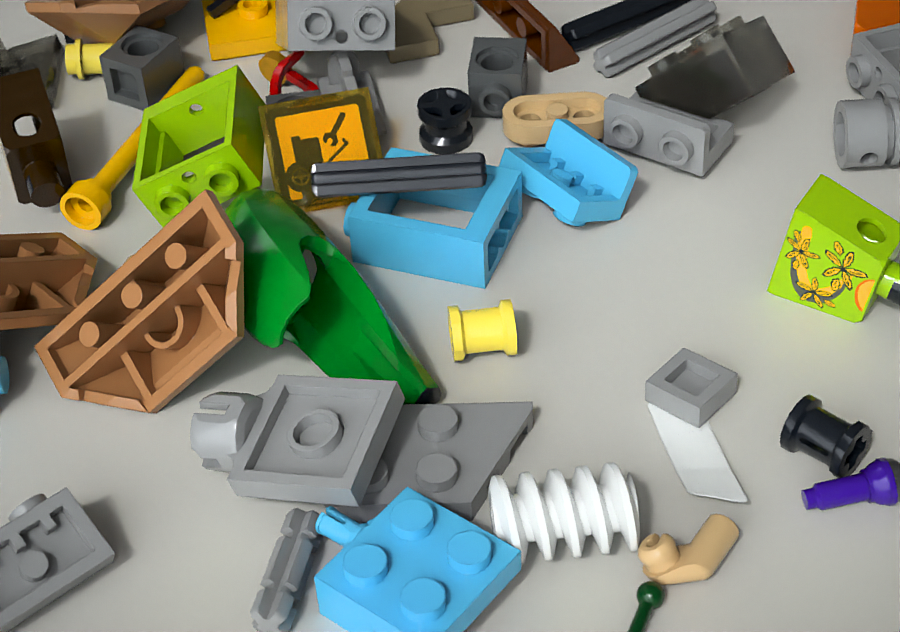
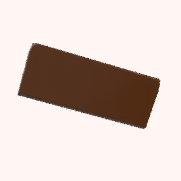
[476,0,580,73]

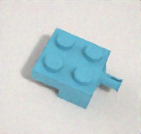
[314,487,521,632]

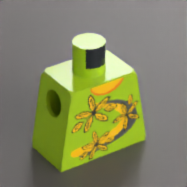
[767,174,900,323]

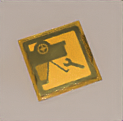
[258,87,383,213]

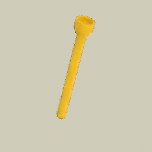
[60,66,205,230]

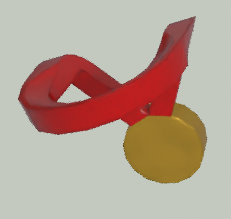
[258,50,323,102]

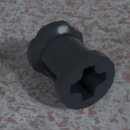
[780,394,872,478]

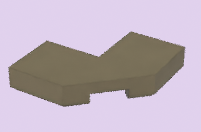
[385,0,474,64]

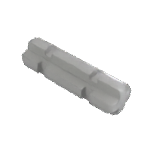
[250,508,323,632]

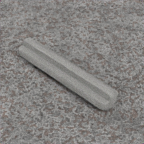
[593,0,717,77]

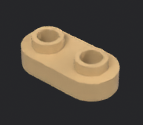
[502,92,606,147]

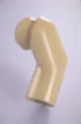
[638,514,739,585]

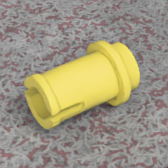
[65,39,113,80]

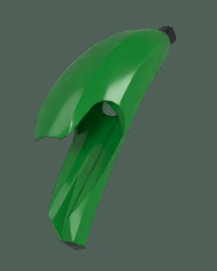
[225,187,442,405]

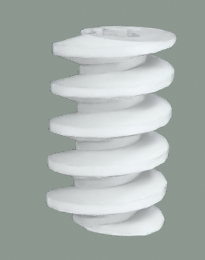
[488,462,640,563]

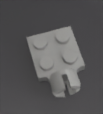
[190,375,405,507]

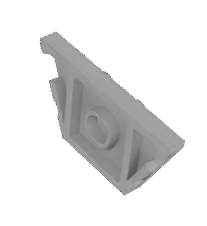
[324,401,533,523]

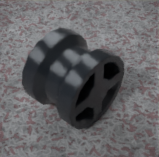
[417,88,473,154]

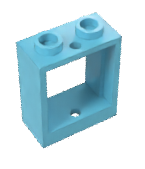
[344,147,523,289]

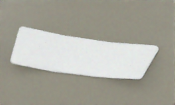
[648,403,748,503]

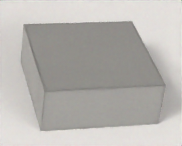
[645,347,738,428]

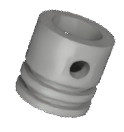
[833,97,900,168]

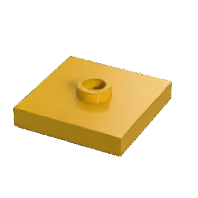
[202,0,286,61]

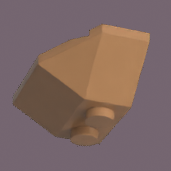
[24,0,191,44]
[34,189,244,413]
[0,232,98,332]

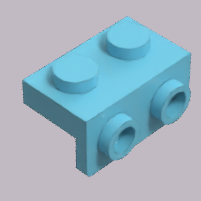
[499,119,638,226]

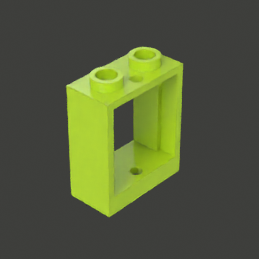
[132,65,266,227]

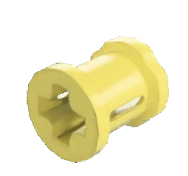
[447,299,517,362]

